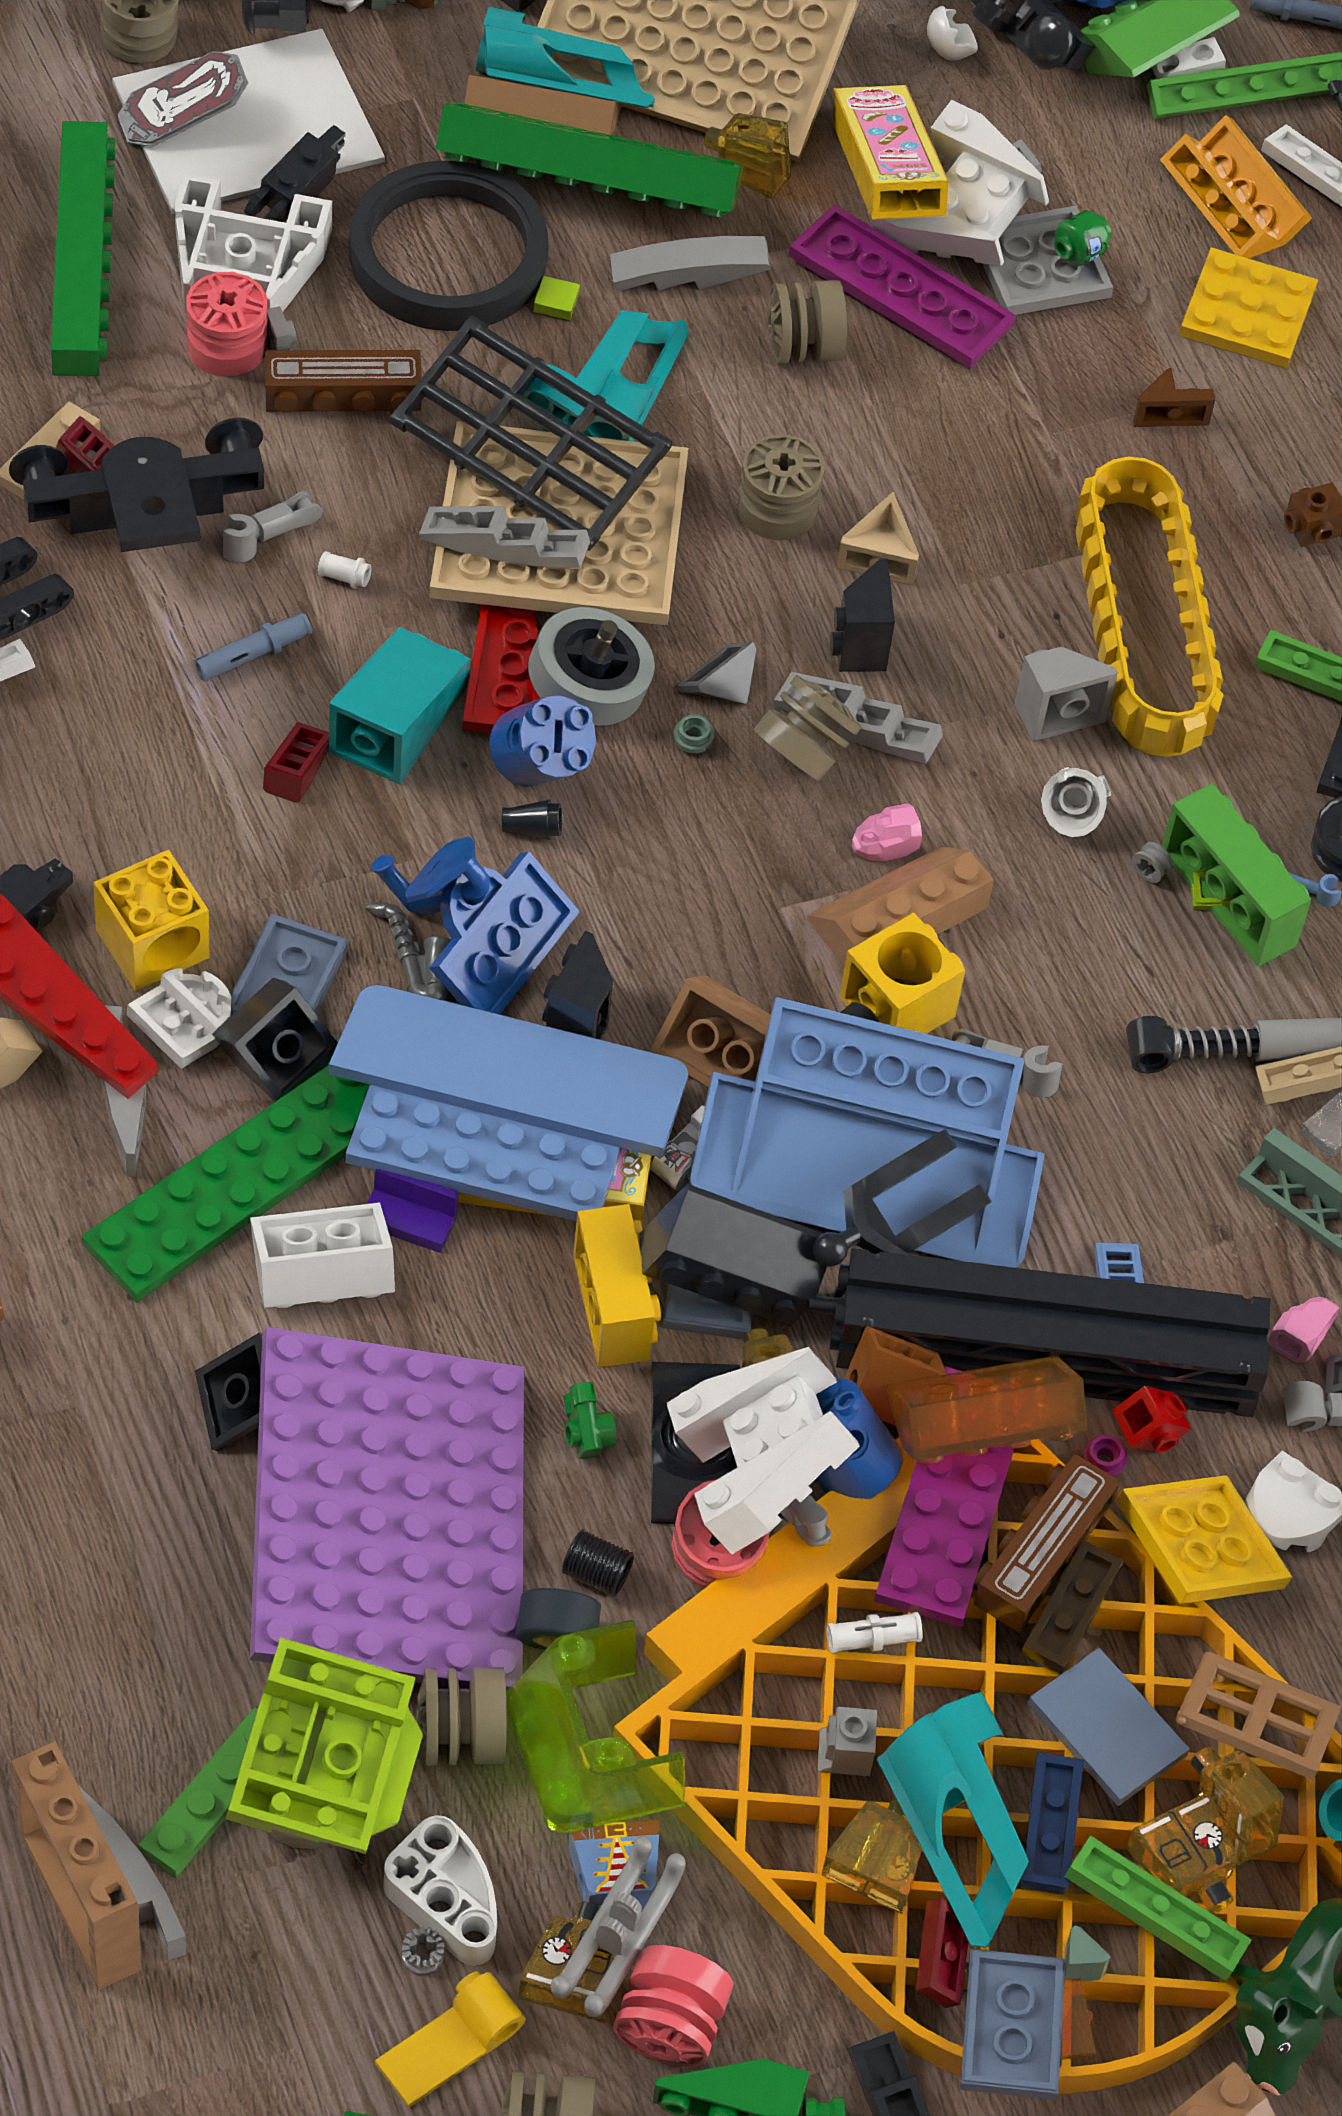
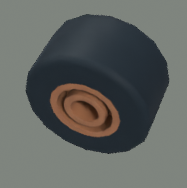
[516,1588,601,1653]

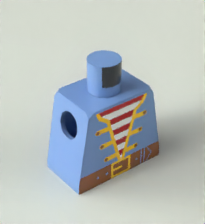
[568,1819,660,1909]

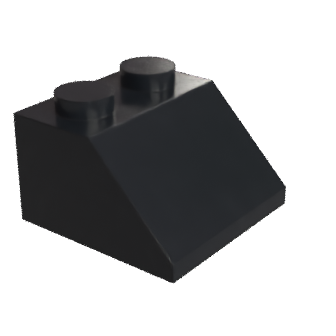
[830,559,895,672]
[212,978,338,1102]

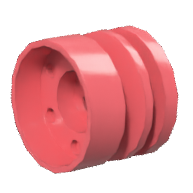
[186,272,267,376]
[671,1480,770,1588]
[613,1945,734,2068]

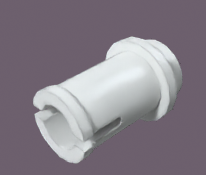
[318,551,371,589]

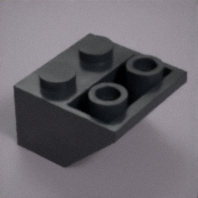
[542,931,613,1040]

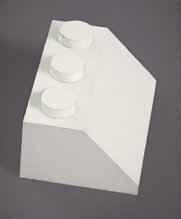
[250,1203,395,1308]

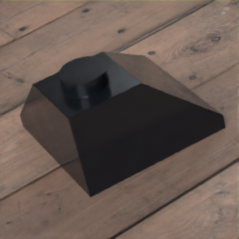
[195,1332,263,1451]

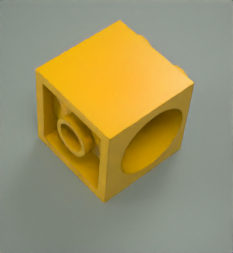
[93,849,210,991]
[839,912,965,1034]

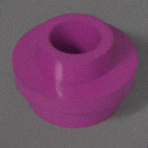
[1083,1435,1127,1477]

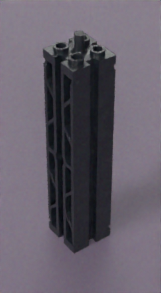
[808,1248,1271,1417]

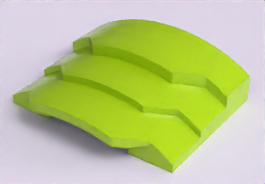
[225,1637,423,1854]

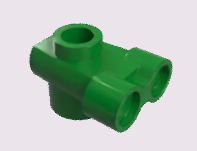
[563,1382,617,1459]

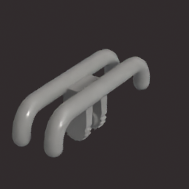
[550,1836,686,2017]

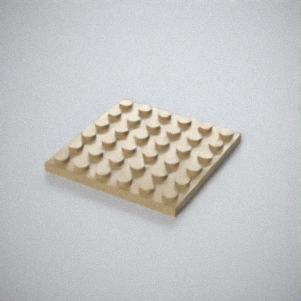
[429,421,689,626]

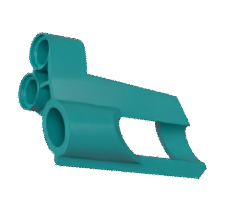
[476,6,655,108]
[523,310,689,441]
[877,1692,1029,1949]

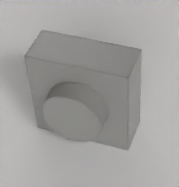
[267,306,297,350]

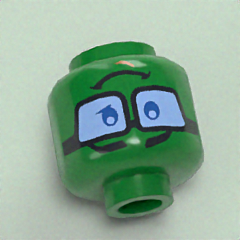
[1054,210,1112,266]

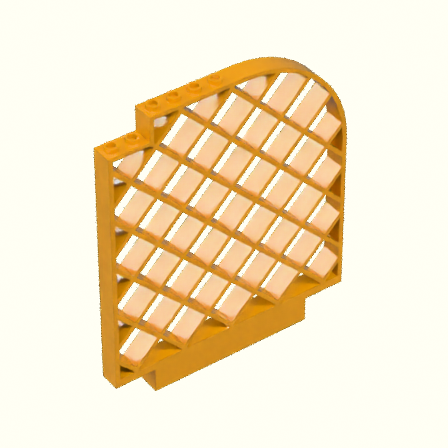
[611,1423,1342,2094]

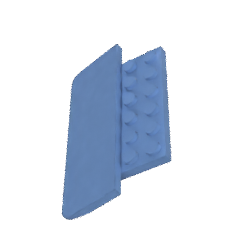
[329,985,688,1221]
[690,997,1045,1268]

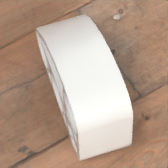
[383,1815,497,1966]

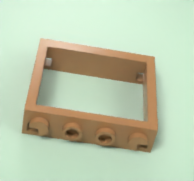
[11,1741,142,1991]

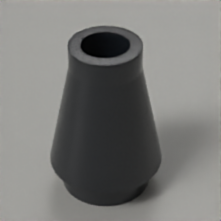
[501,799,563,840]

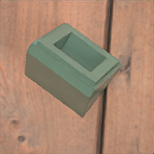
[1064,1925,1111,1982]

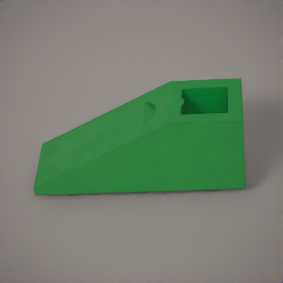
[652,2058,810,2116]

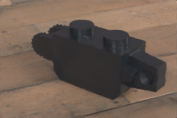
[244,125,346,222]
[0,858,73,930]

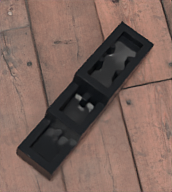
[847,2031,930,2116]

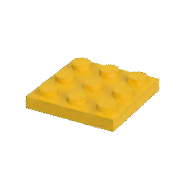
[1179,247,1318,368]
[1115,1475,1292,1604]

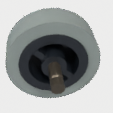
[528,607,655,726]

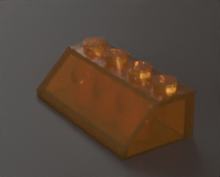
[886,1356,1088,1463]

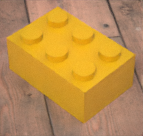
[573,1204,661,1368]

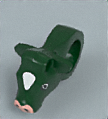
[1231,1898,1342,2095]

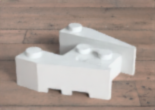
[867,100,1049,266]
[174,173,332,312]
[666,1347,860,1554]

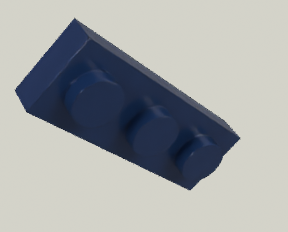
[1020,1752,1084,1896]

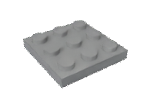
[982,205,1113,315]

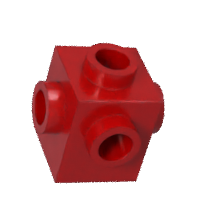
[1112,1386,1192,1453]

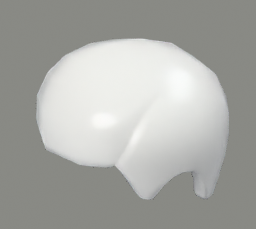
[927,6,978,61]

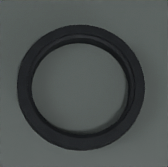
[348,161,549,331]

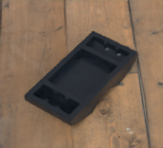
[651,1362,740,1524]

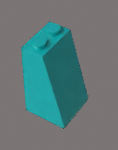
[329,627,471,785]

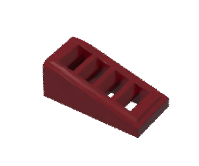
[56,416,115,473]
[263,722,329,802]

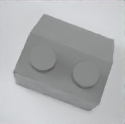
[1014,646,1118,742]

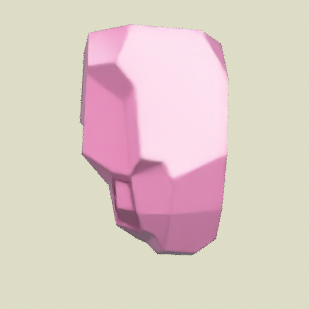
[852,803,922,861]
[1268,1296,1339,1363]

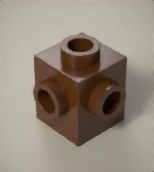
[1284,482,1342,547]

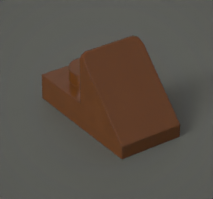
[1133,368,1215,427]

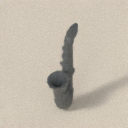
[366,903,451,1001]

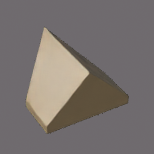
[837,492,919,585]

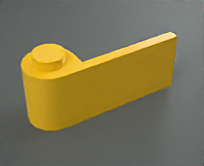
[375,1971,526,2108]

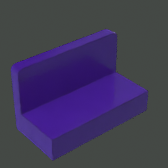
[367,1169,459,1253]

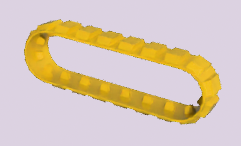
[1075,457,1224,757]

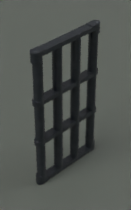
[389,316,673,551]

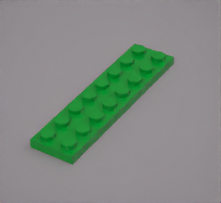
[81,1065,370,1303]

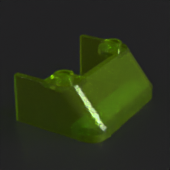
[506,1620,685,1833]

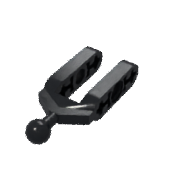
[0,537,74,641]
[813,1129,992,1267]

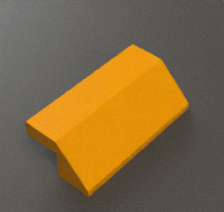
[1160,115,1312,259]

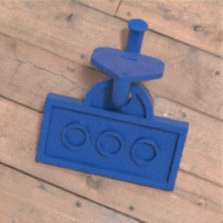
[371,836,580,1015]

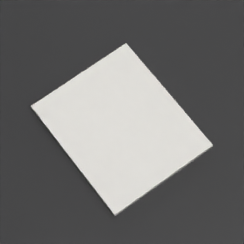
[112,29,385,214]

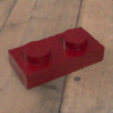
[915,1898,969,2008]

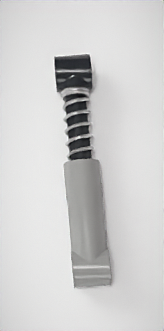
[1126,1016,1342,1074]

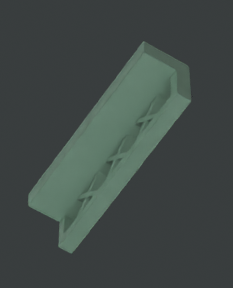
[1237,1128,1342,1257]

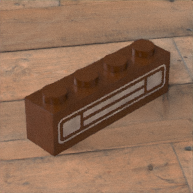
[265,350,422,412]
[973,1453,1120,1633]

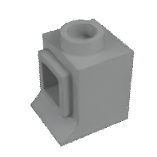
[817,1707,877,1776]

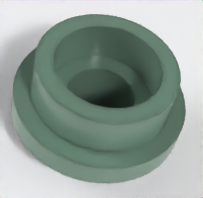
[674,714,714,753]

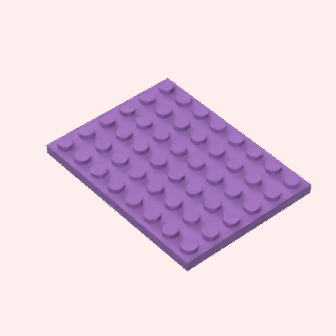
[250,1327,524,1696]

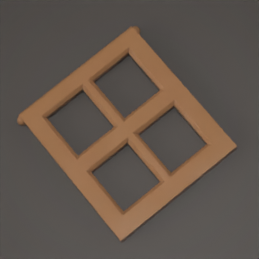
[1176,1652,1341,1781]

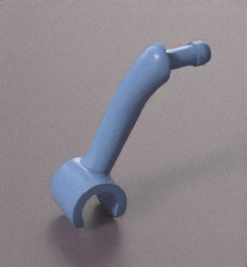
[1290,873,1342,907]

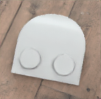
[127,968,231,1069]
[1244,1450,1342,1552]

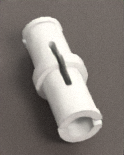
[826,1612,923,1653]

